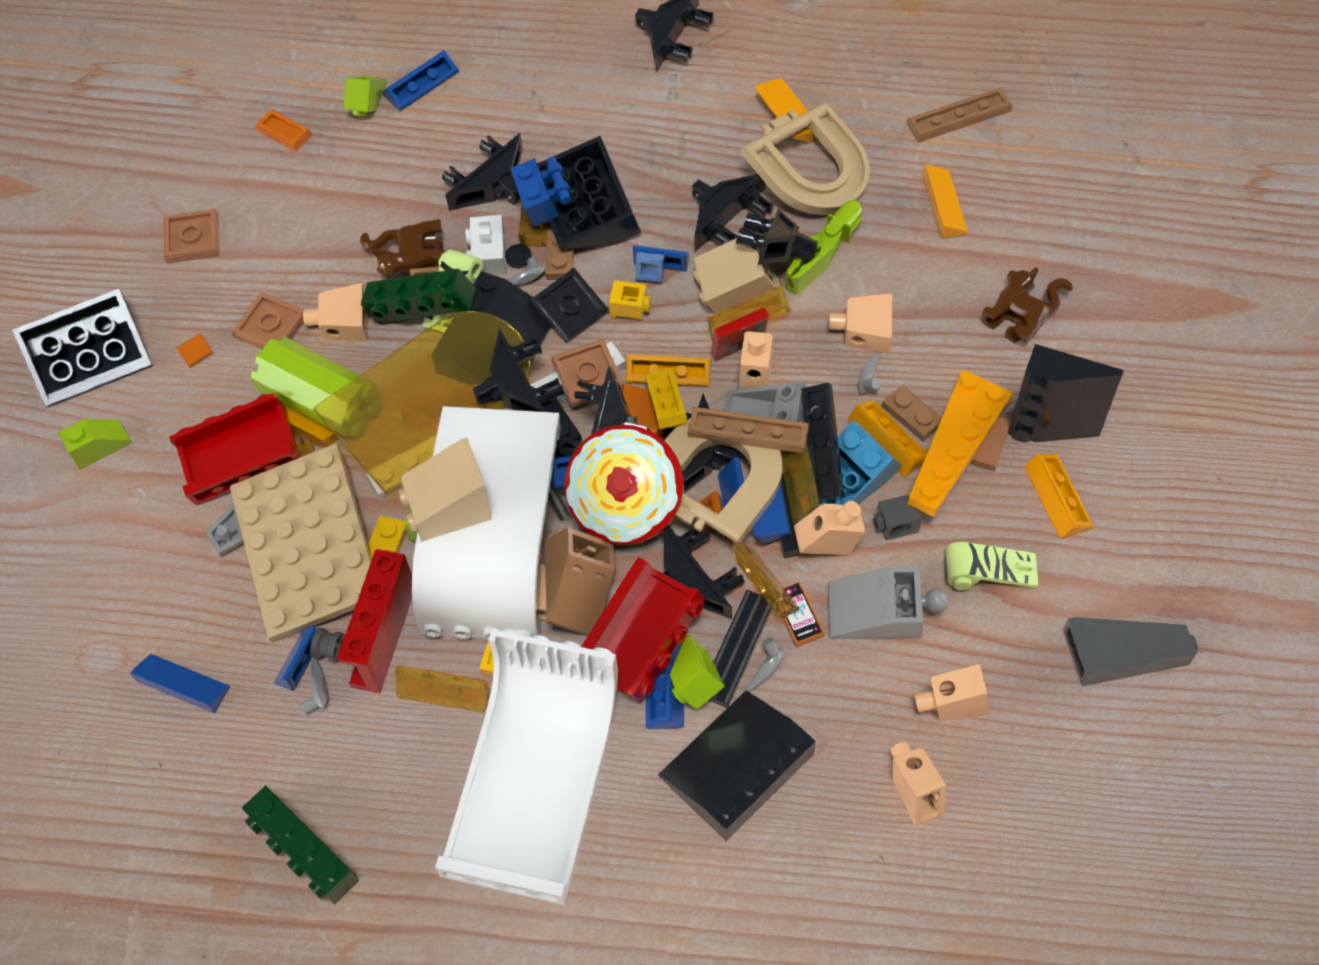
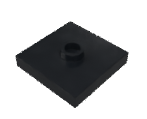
[531,268,609,343]

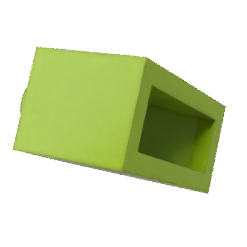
[343,75,387,116]
[58,419,132,470]
[669,635,725,710]

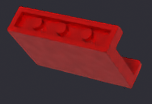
[169,393,301,505]
[337,549,412,694]
[581,557,705,703]

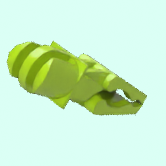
[785,200,862,295]

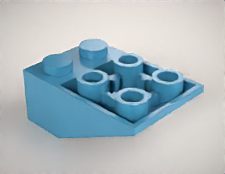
[796,420,902,507]

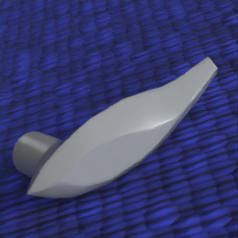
[509,257,545,287]
[858,352,881,395]
[745,637,784,692]
[301,657,328,714]

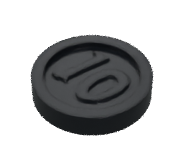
[505,244,532,269]

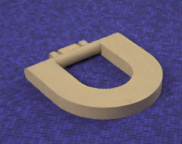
[741,103,870,215]
[665,419,782,544]

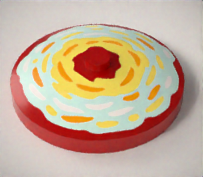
[564,425,684,545]

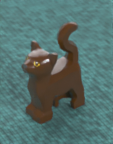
[360,219,444,279]
[982,267,1073,344]

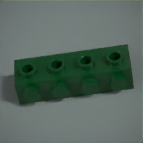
[360,269,476,323]
[242,785,359,905]

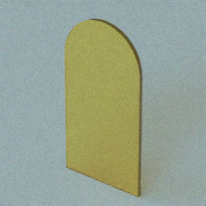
[313,311,530,495]

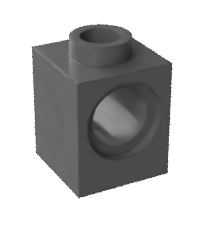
[873,494,922,541]

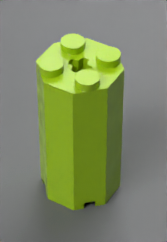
[250,336,381,439]

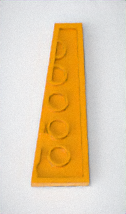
[908,369,1013,517]

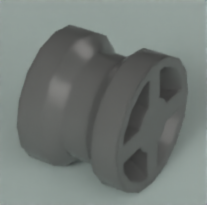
[310,628,345,662]

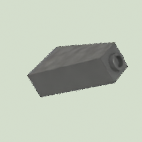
[1063,617,1198,687]

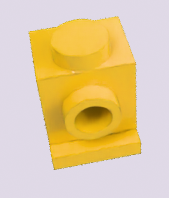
[609,280,651,319]

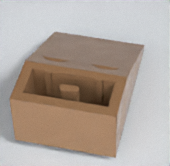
[544,527,615,636]

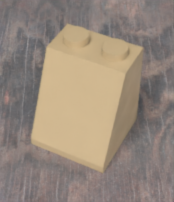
[694,238,785,314]
[398,437,492,542]

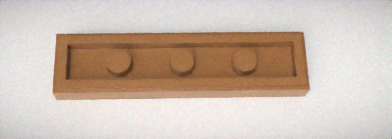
[907,87,1012,143]
[688,407,809,453]

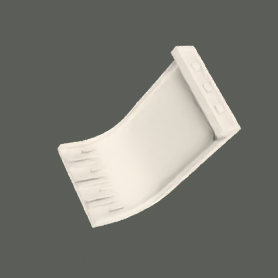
[412,406,561,641]
[435,629,618,905]

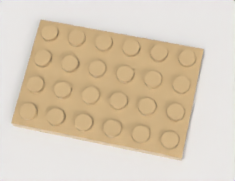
[230,443,372,642]

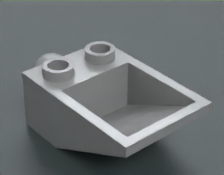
[723,381,818,451]
[828,566,949,639]

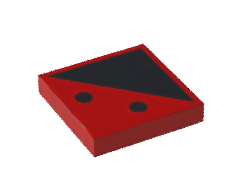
[710,308,769,361]

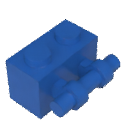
[510,157,571,227]

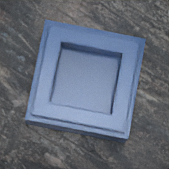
[636,252,664,283]

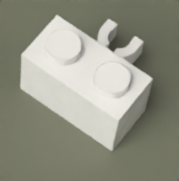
[465,215,506,275]

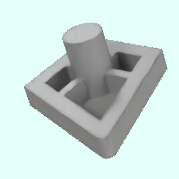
[205,503,244,557]

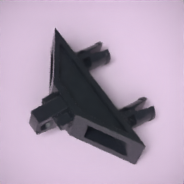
[635,0,714,73]
[442,133,523,211]
[692,174,774,252]
[735,209,818,265]
[473,328,565,412]
[560,365,651,456]
[683,393,740,493]
[663,525,745,619]

